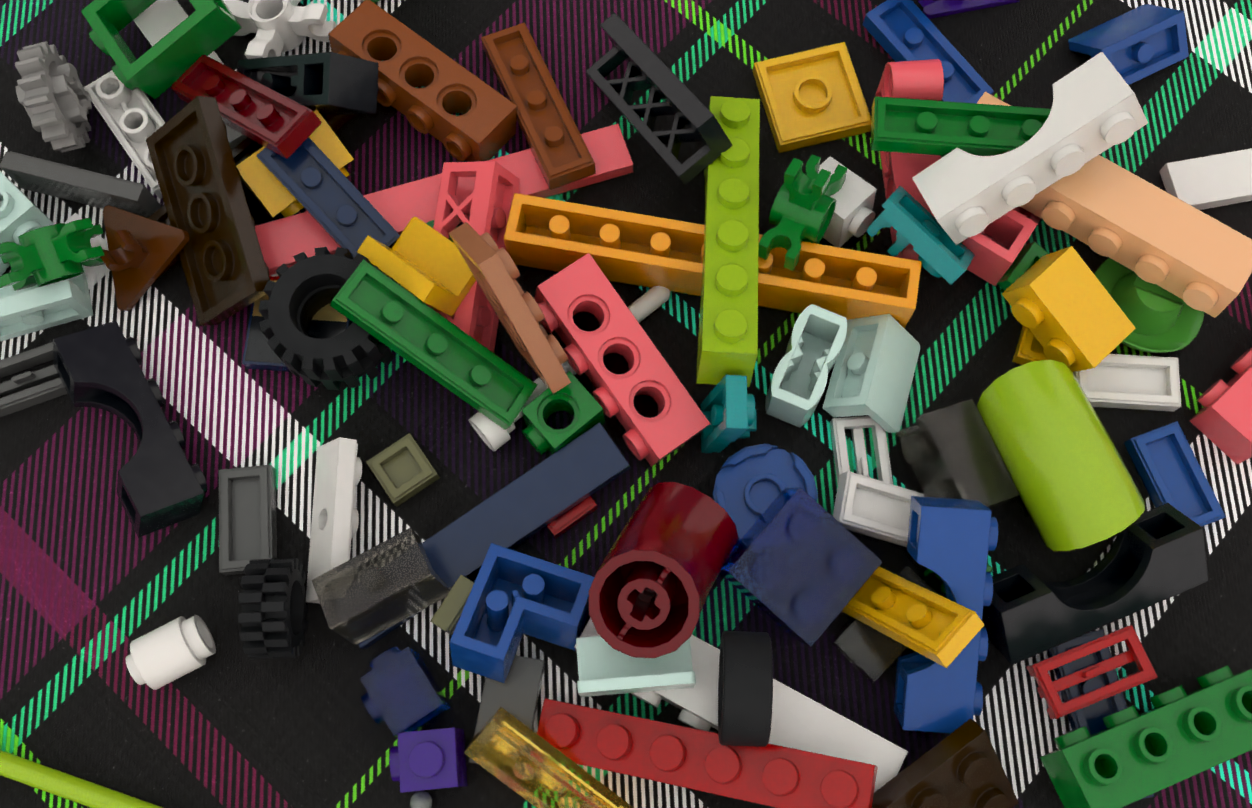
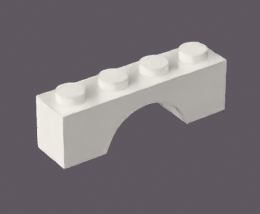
[912,52,1148,245]

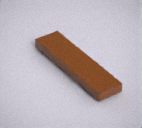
[481,22,596,190]

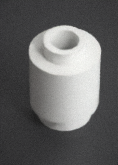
[125,615,216,690]

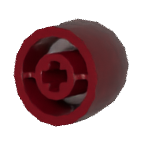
[589,482,738,658]

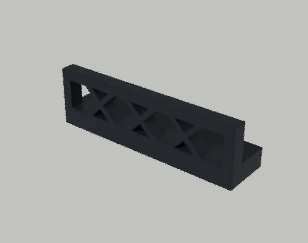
[586,12,733,185]

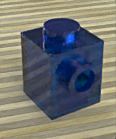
[360,646,451,737]

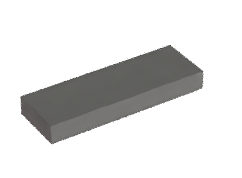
[0,151,161,218]

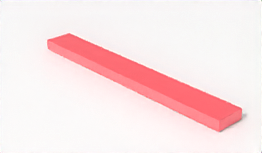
[255,124,633,275]

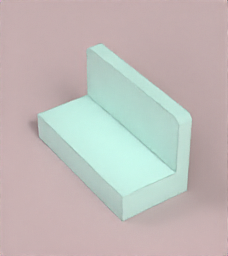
[0,265,94,342]
[822,314,920,433]
[576,636,696,697]

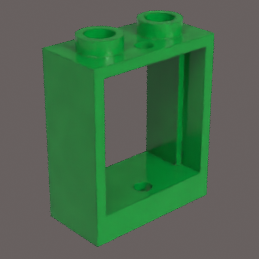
[81,0,242,99]

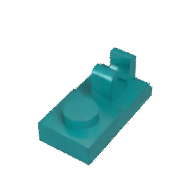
[867,186,975,285]
[701,375,757,453]

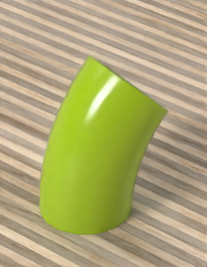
[977,360,1145,551]

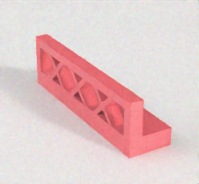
[425,161,520,353]

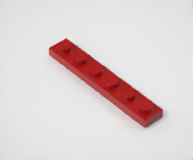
[532,698,878,808]

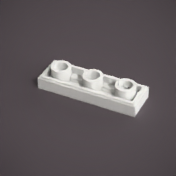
[84,70,165,199]
[306,437,362,604]

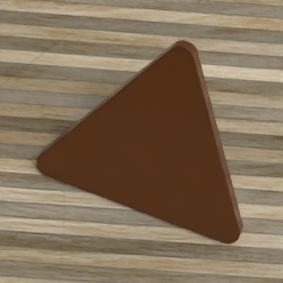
[100,205,190,311]

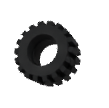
[259,247,394,390]

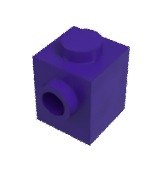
[389,727,467,793]

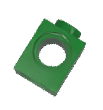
[521,371,605,455]

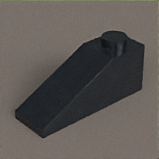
[238,52,379,115]

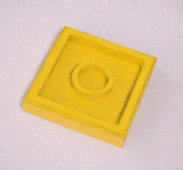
[752,42,871,153]

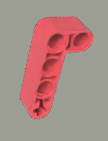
[876,59,944,261]

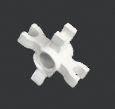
[223,0,337,59]

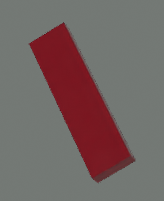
[171,55,322,159]

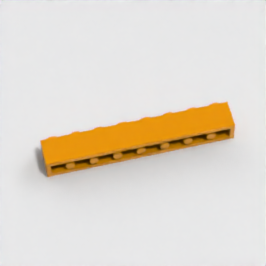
[503,193,922,328]

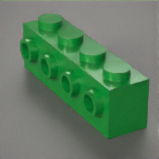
[1040,665,1252,808]

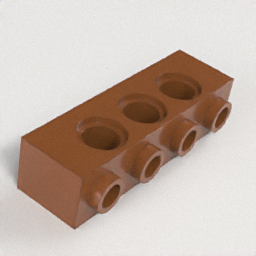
[328,0,517,162]

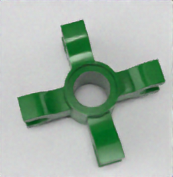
[758,154,847,271]
[0,218,105,291]

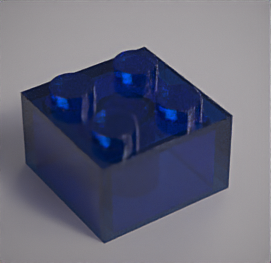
[720,487,883,647]

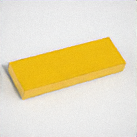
[832,561,984,668]

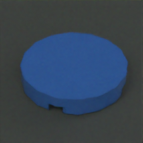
[712,444,818,550]

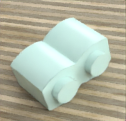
[765,304,847,428]

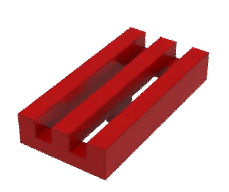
[1026,625,1158,719]

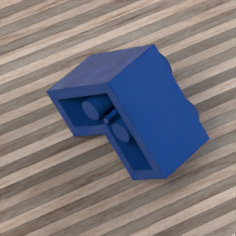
[449,543,595,683]

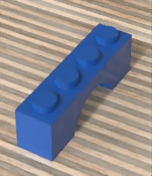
[893,496,998,733]

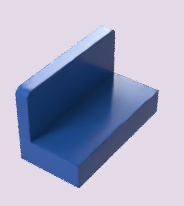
[1068,4,1189,85]

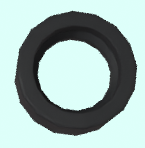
[718,631,773,747]

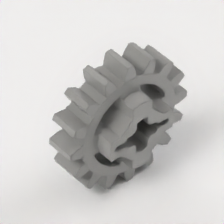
[15,41,92,153]

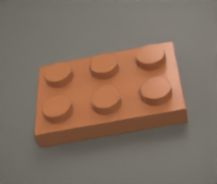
[449,222,571,394]

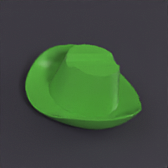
[1094,258,1204,353]

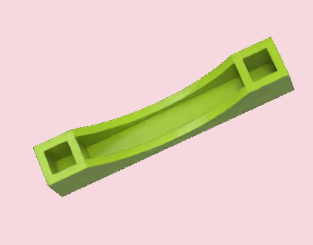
[696,96,760,387]

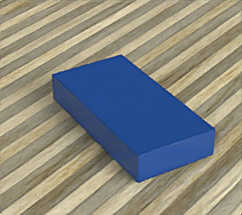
[1124,421,1226,527]

